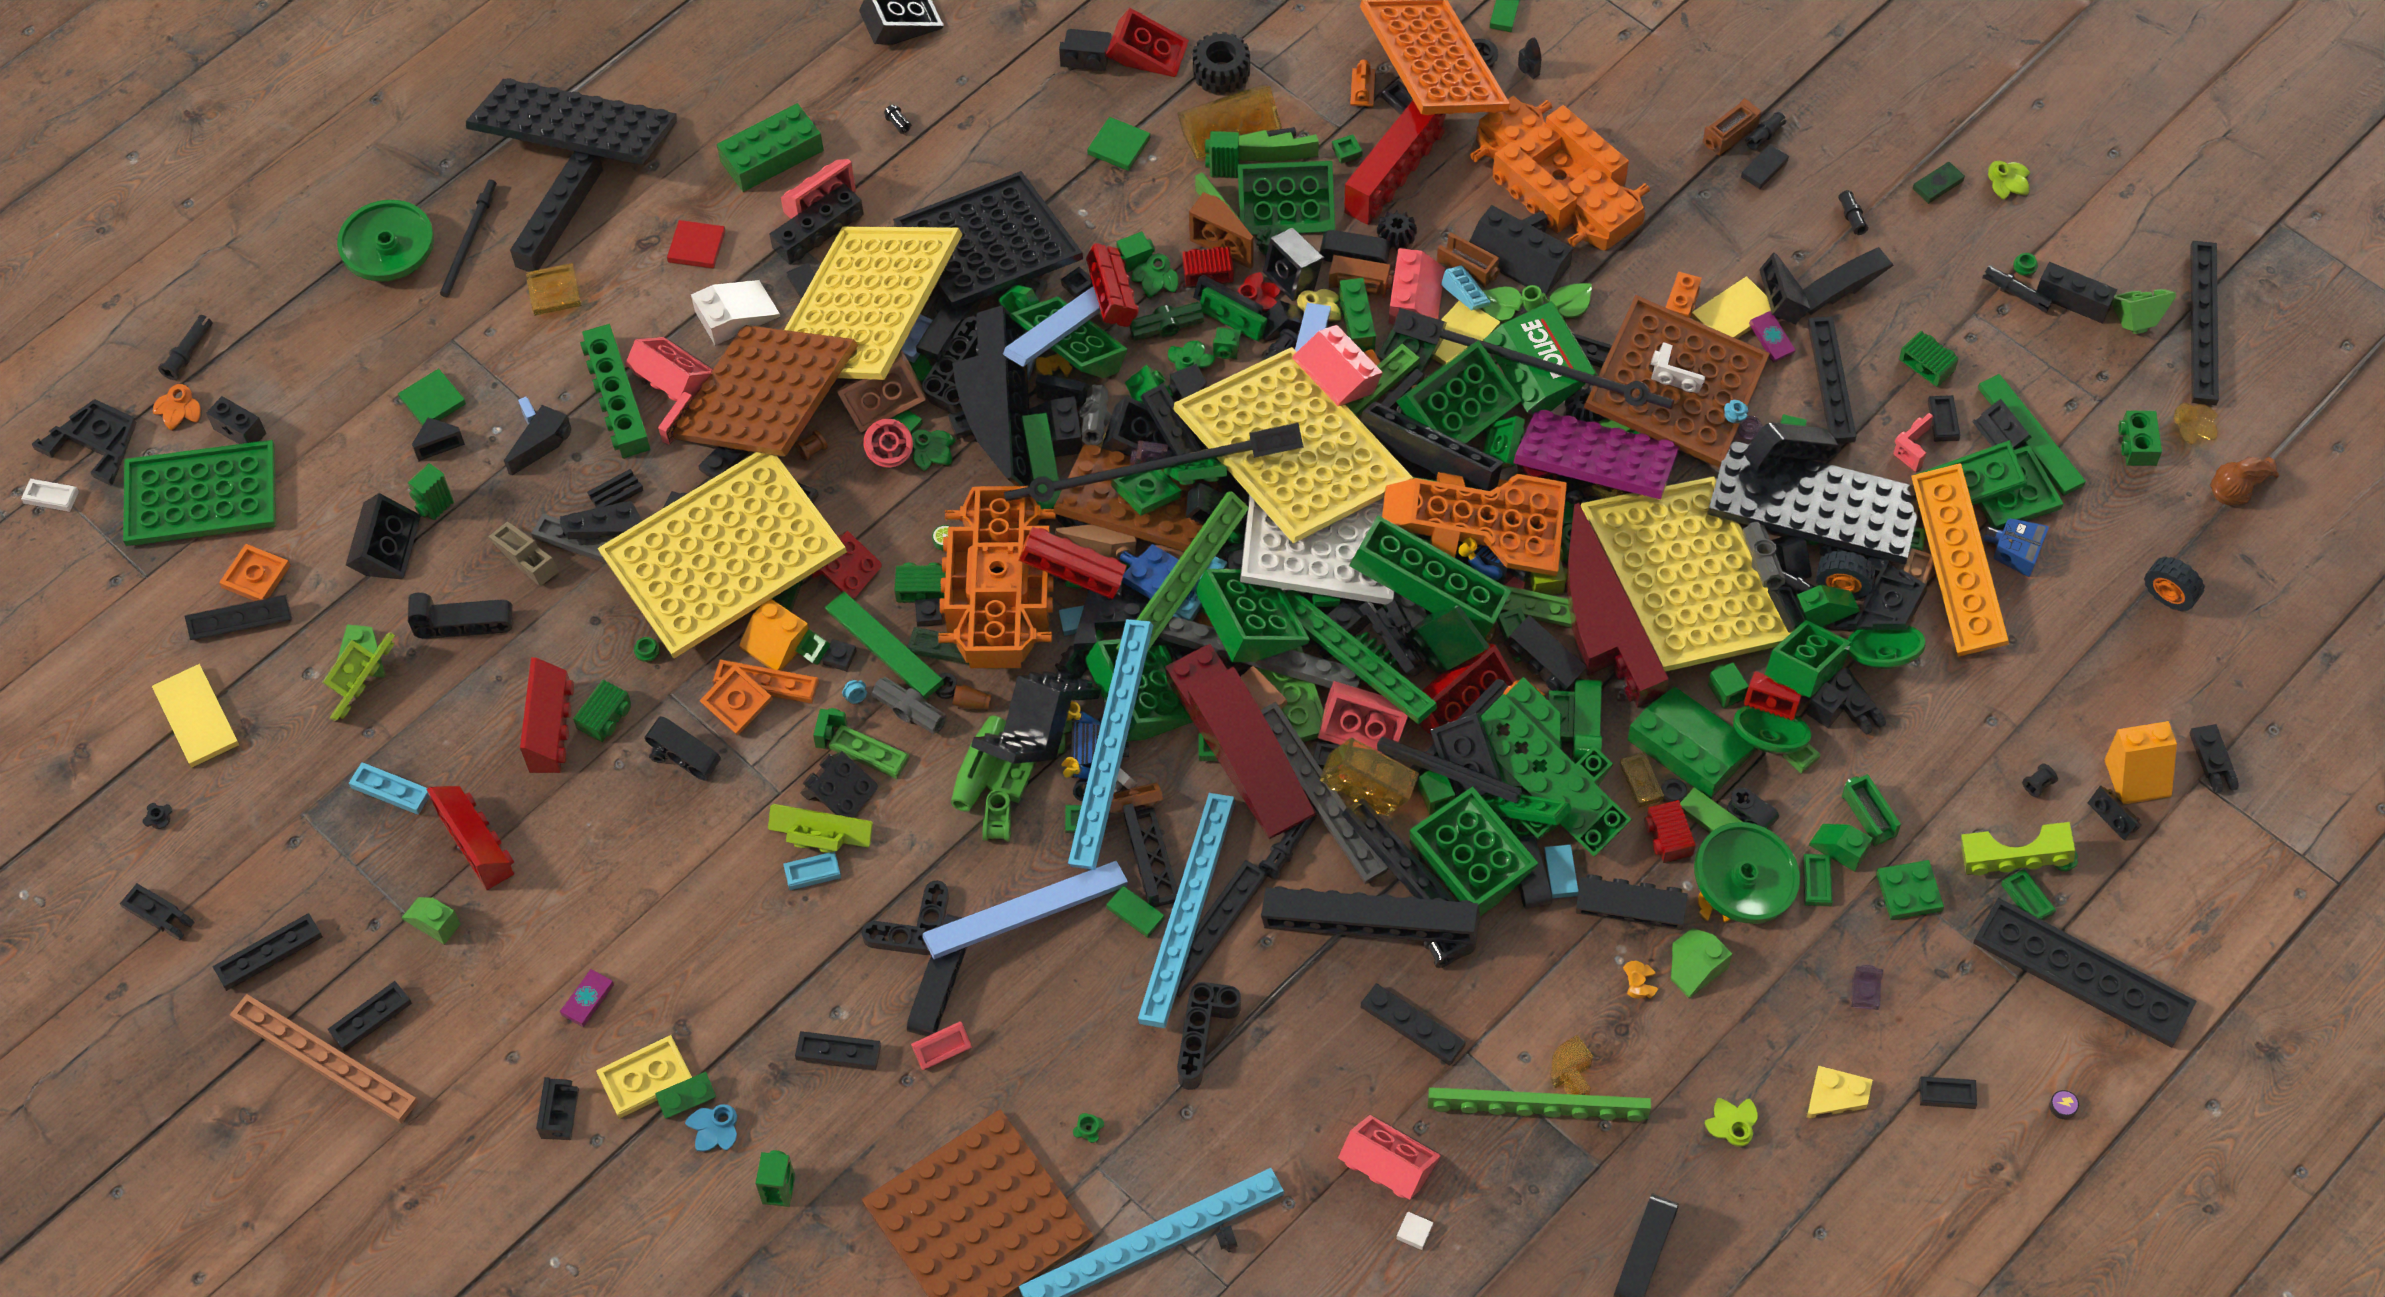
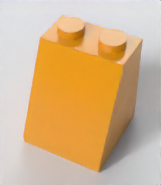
[2104,721,2177,805]

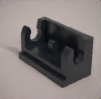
[536,1077,579,1140]

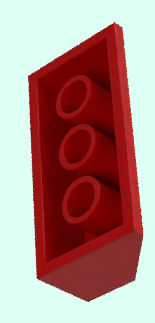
[1418,644,1516,736]
[520,657,574,773]
[426,786,514,890]

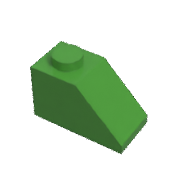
[402,897,461,945]

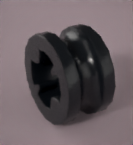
[935,673,957,699]

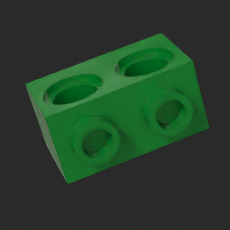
[2118,411,2162,466]
[755,1150,795,1207]

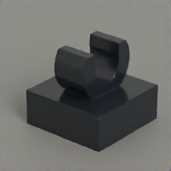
[1055,645,1087,680]

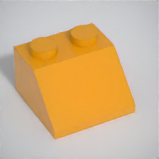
[739,599,809,671]

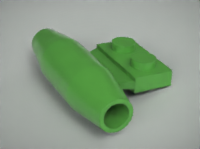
[951,716,1037,812]

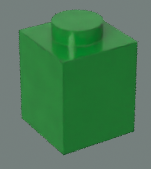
[1116,231,1155,273]
[1708,663,1749,709]
[1418,771,1455,815]

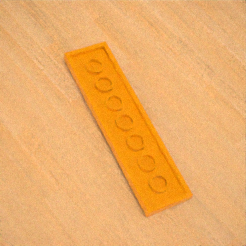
[1911,463,2009,657]

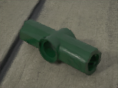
[1130,302,1204,341]

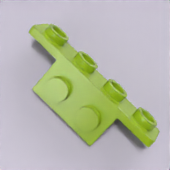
[322,633,395,721]
[768,804,873,853]

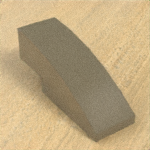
[488,521,559,586]

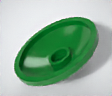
[1848,626,1926,669]
[1733,705,1811,754]

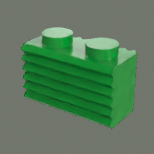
[1205,131,1239,179]
[1899,331,1959,387]
[408,463,454,520]
[894,562,946,603]
[573,680,631,742]

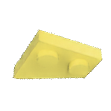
[1807,1066,1873,1118]

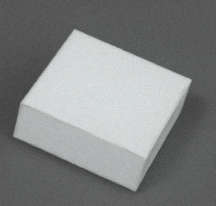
[1396,1212,1434,1250]

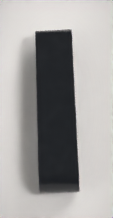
[907,914,967,1037]

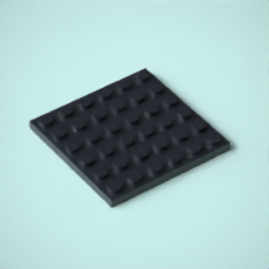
[893,171,1083,309]

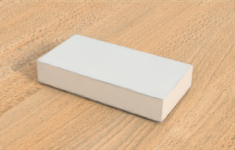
[21,479,79,512]

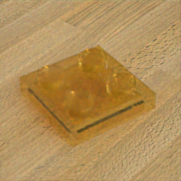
[526,263,582,316]

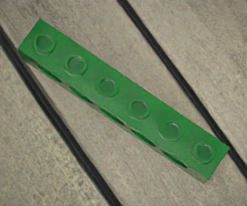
[580,324,651,459]

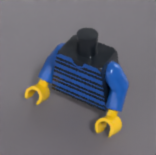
[1458,521,1531,585]
[1061,701,1130,780]

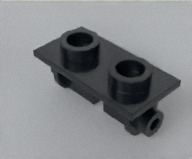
[2087,786,2142,840]

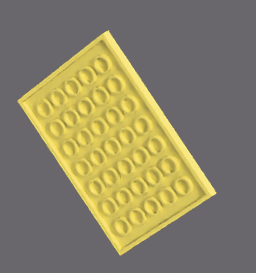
[785,227,963,380]
[1173,347,1413,543]
[598,452,847,658]
[1581,477,1791,672]

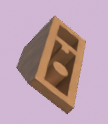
[1055,524,1136,561]

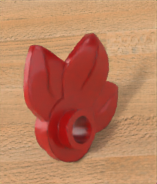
[1237,272,1281,311]

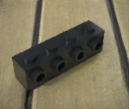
[769,183,864,265]
[1576,874,1688,930]

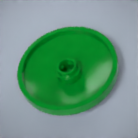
[337,200,434,281]
[1694,822,1800,924]

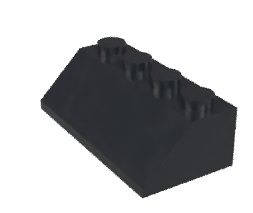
[1469,205,1573,296]

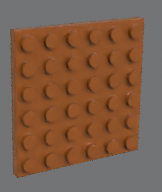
[1584,295,1770,468]
[672,325,858,457]
[861,1109,1094,1297]

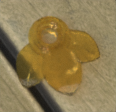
[2174,403,2218,445]

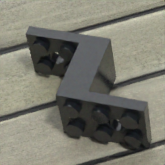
[971,671,1101,764]

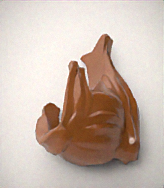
[2210,456,2279,505]

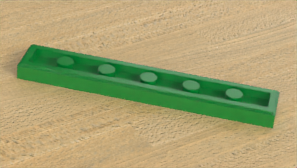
[1978,374,2086,496]
[825,591,944,700]

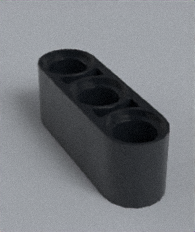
[1319,230,1391,264]
[644,716,721,781]
[1517,834,1552,909]

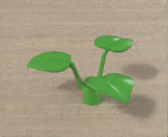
[1482,283,1592,322]

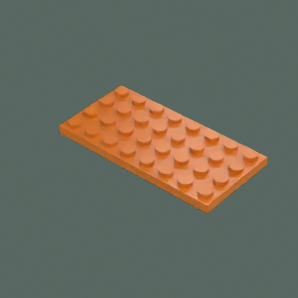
[1360,0,1510,115]

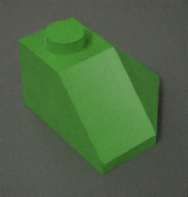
[2112,289,2176,334]
[1671,928,1732,998]

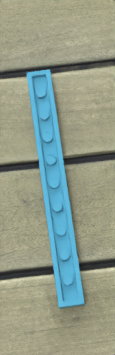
[1068,619,1153,870]
[1138,793,1236,1028]
[1019,1168,1284,1297]

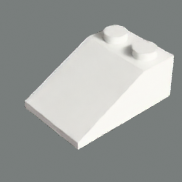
[691,280,780,346]

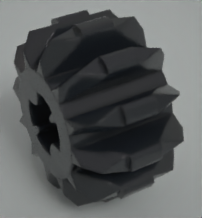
[1377,210,1417,251]
[1564,385,1602,422]

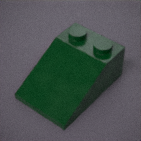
[1407,606,1490,673]

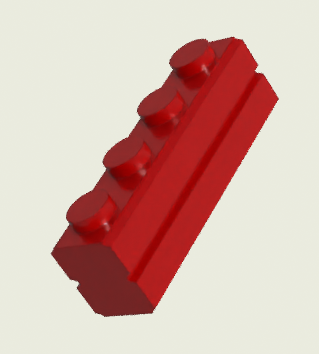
[1086,243,1139,327]
[1018,527,1127,599]

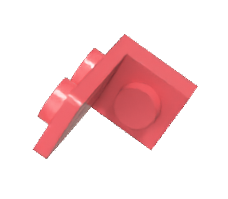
[1893,413,1933,472]

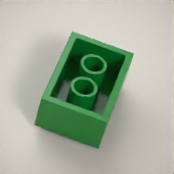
[1764,620,1851,698]

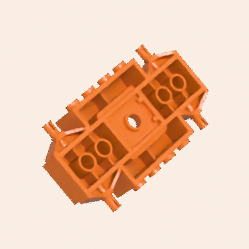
[1470,95,1650,251]
[938,486,1056,668]

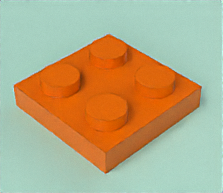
[219,544,291,601]
[700,664,773,736]

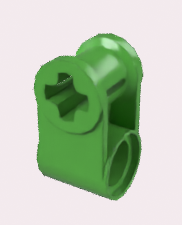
[983,790,1012,842]

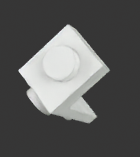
[1651,343,1705,393]

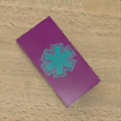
[1749,311,1796,363]
[560,969,614,1027]

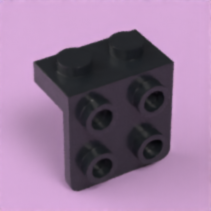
[1059,29,1112,71]
[800,751,878,818]

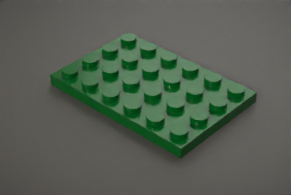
[123,440,276,546]

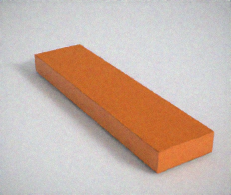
[713,659,819,704]

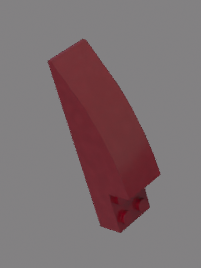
[1567,503,1669,708]
[1165,644,1315,840]

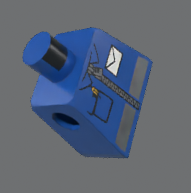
[1983,518,2049,577]

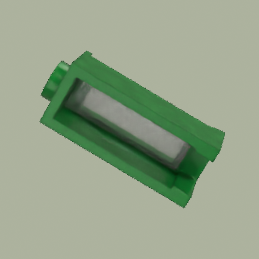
[1841,774,1901,847]

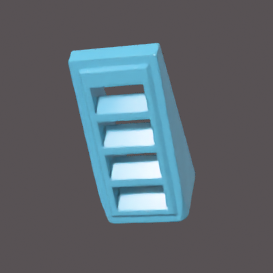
[1441,266,1490,311]

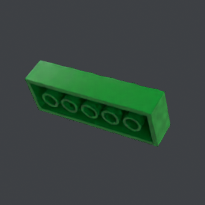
[1349,515,1512,639]

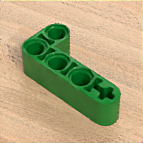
[1572,679,1602,764]

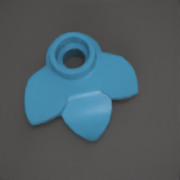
[685,1104,737,1152]

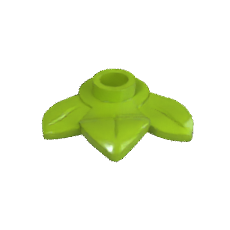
[1988,161,2030,200]
[1704,1098,1758,1147]

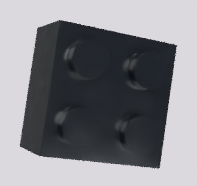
[1262,228,1323,301]

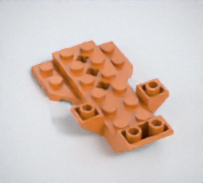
[1382,472,1567,576]

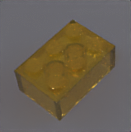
[1320,737,1419,816]

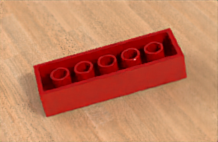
[1344,100,1446,225]

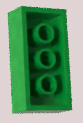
[716,103,824,192]

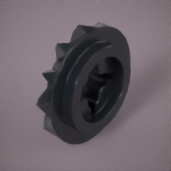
[1472,39,1498,67]

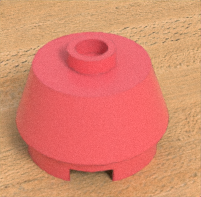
[864,419,913,467]

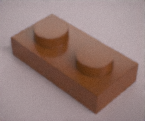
[1110,782,1163,813]

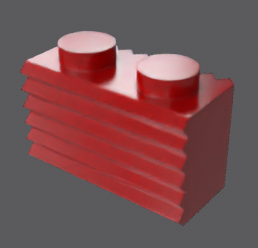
[1182,246,1233,287]
[1744,671,1802,720]
[1644,800,1696,863]

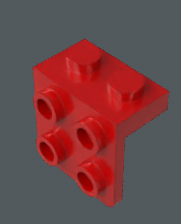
[811,530,882,599]

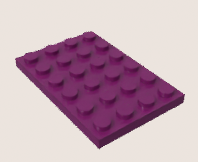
[1514,410,1679,500]

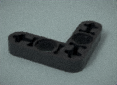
[862,880,949,955]

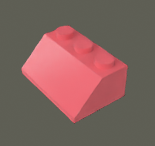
[781,159,856,219]
[1389,248,1445,324]
[1292,325,1383,406]
[625,337,713,402]
[1318,681,1408,753]
[1338,1115,1441,1200]

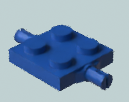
[1120,544,1195,601]

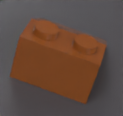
[1189,192,1254,269]

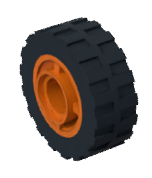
[1816,551,1875,599]
[2144,556,2205,611]

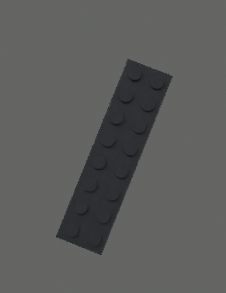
[1973,898,2197,1048]

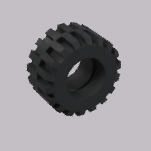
[1192,32,1250,95]

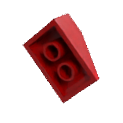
[1106,8,1189,77]

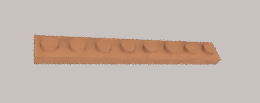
[230,994,418,1124]

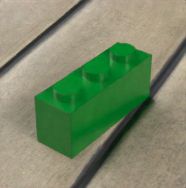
[1339,278,1376,352]

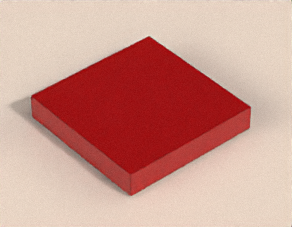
[667,220,726,269]

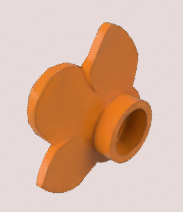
[153,384,201,431]

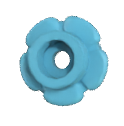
[1724,400,1748,423]
[842,680,867,704]

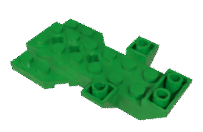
[1481,677,1632,857]

